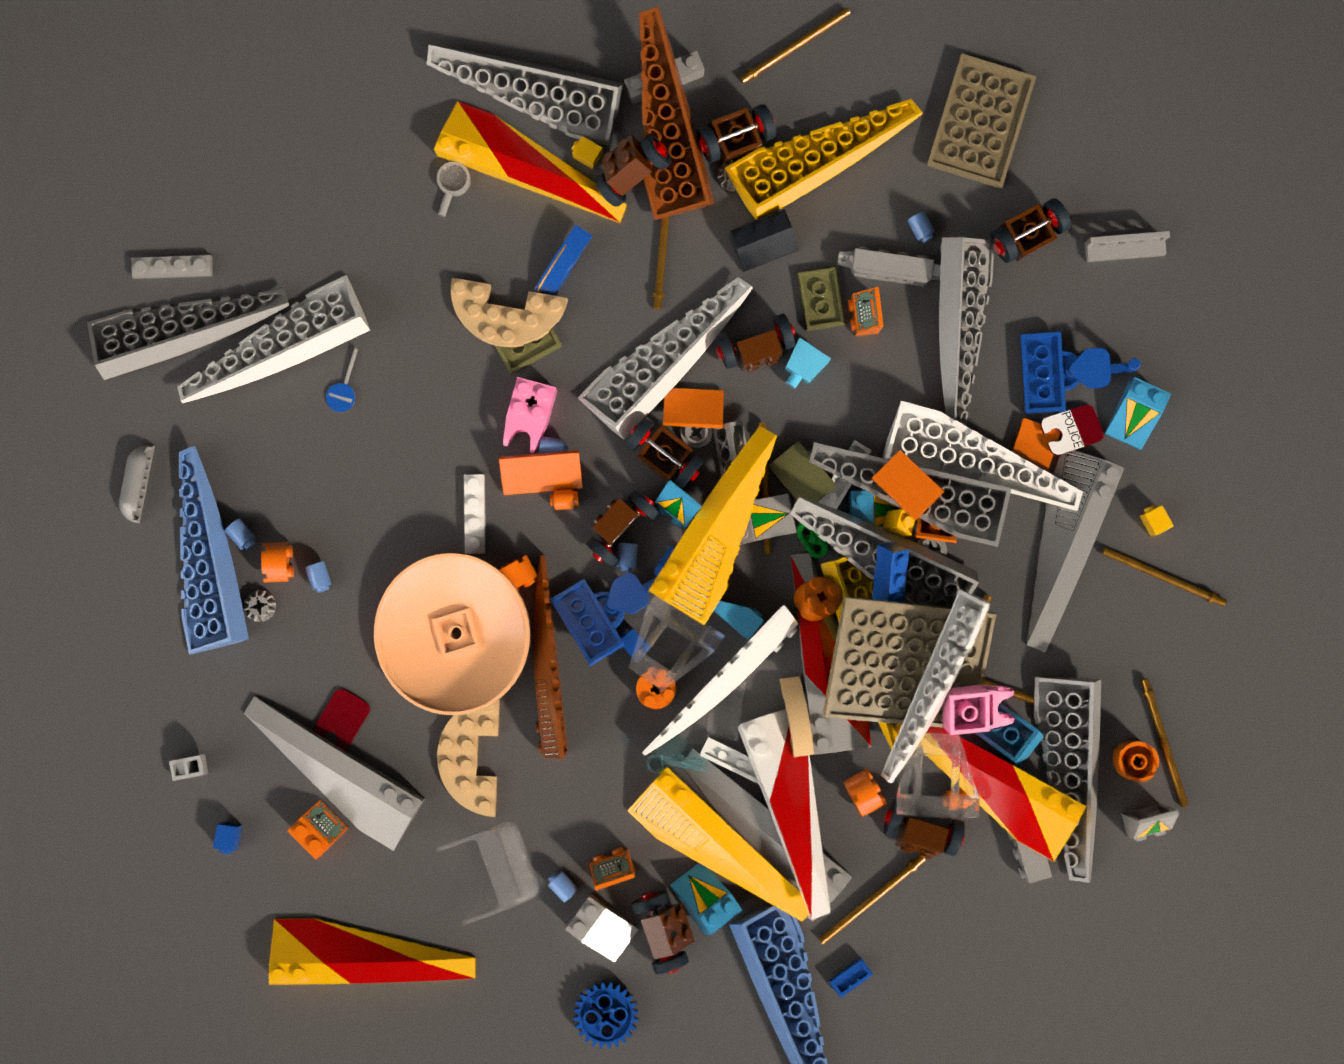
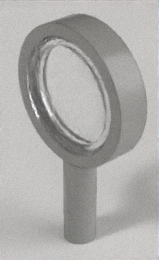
[437,162,471,217]

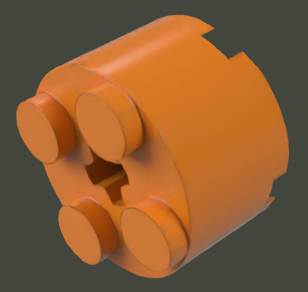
[261,541,294,583]
[499,554,538,590]
[794,577,841,621]
[636,668,676,709]
[1112,740,1159,782]
[843,768,887,817]

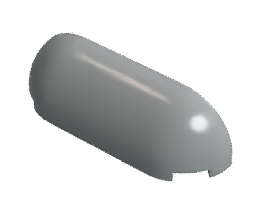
[119,445,155,523]

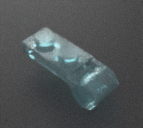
[646,753,708,775]

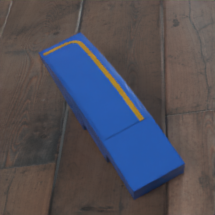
[533,225,593,296]

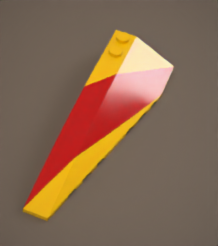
[434,101,627,223]
[900,726,1086,862]
[269,918,476,985]

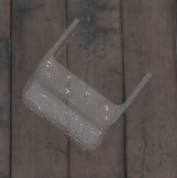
[436,821,539,925]

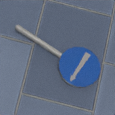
[326,348,358,412]

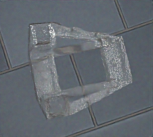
[629,596,725,691]
[896,733,979,818]

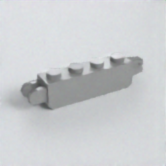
[837,247,941,287]

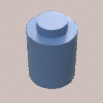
[907,211,936,243]
[539,436,569,453]
[224,519,256,550]
[616,543,638,572]
[305,561,332,593]
[548,871,578,903]

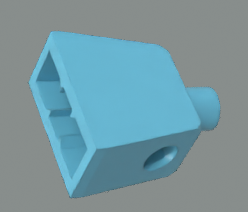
[785,338,831,389]

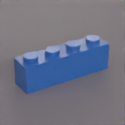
[872,542,909,602]

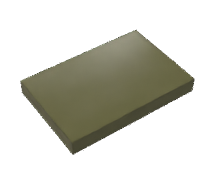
[797,267,845,331]
[494,328,562,375]
[768,441,837,502]

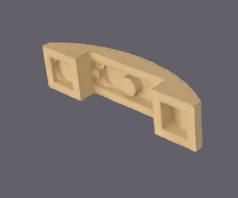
[780,676,814,757]

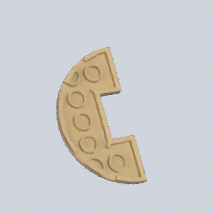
[451,278,568,347]
[437,699,500,817]

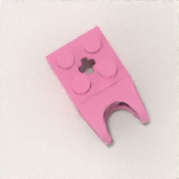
[503,377,557,454]
[942,685,1014,735]

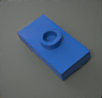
[828,957,873,998]

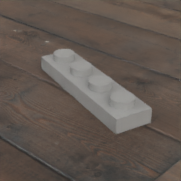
[131,255,213,279]

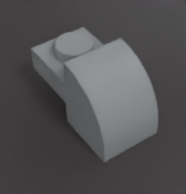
[169,754,209,781]

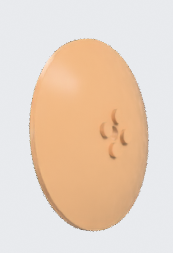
[374,553,530,715]

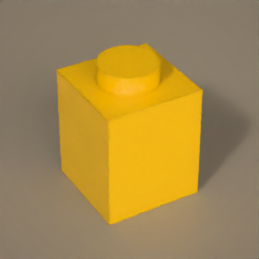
[571,136,603,170]
[1140,504,1174,537]
[882,509,916,537]

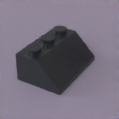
[729,209,798,272]

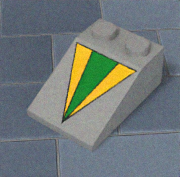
[740,494,797,545]
[1121,803,1179,841]
[565,893,639,962]

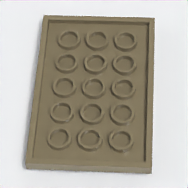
[926,54,1037,189]

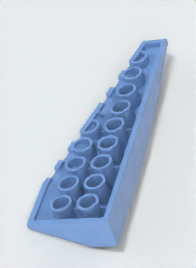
[179,446,249,655]
[729,904,828,1064]

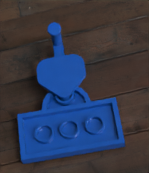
[1020,332,1141,414]
[550,565,664,666]

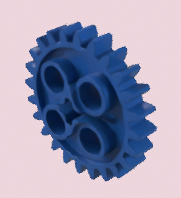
[573,981,639,1049]

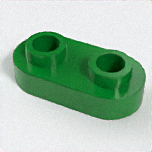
[796,523,828,558]

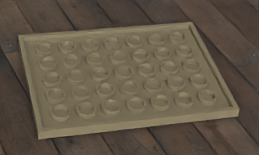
[823,596,996,728]

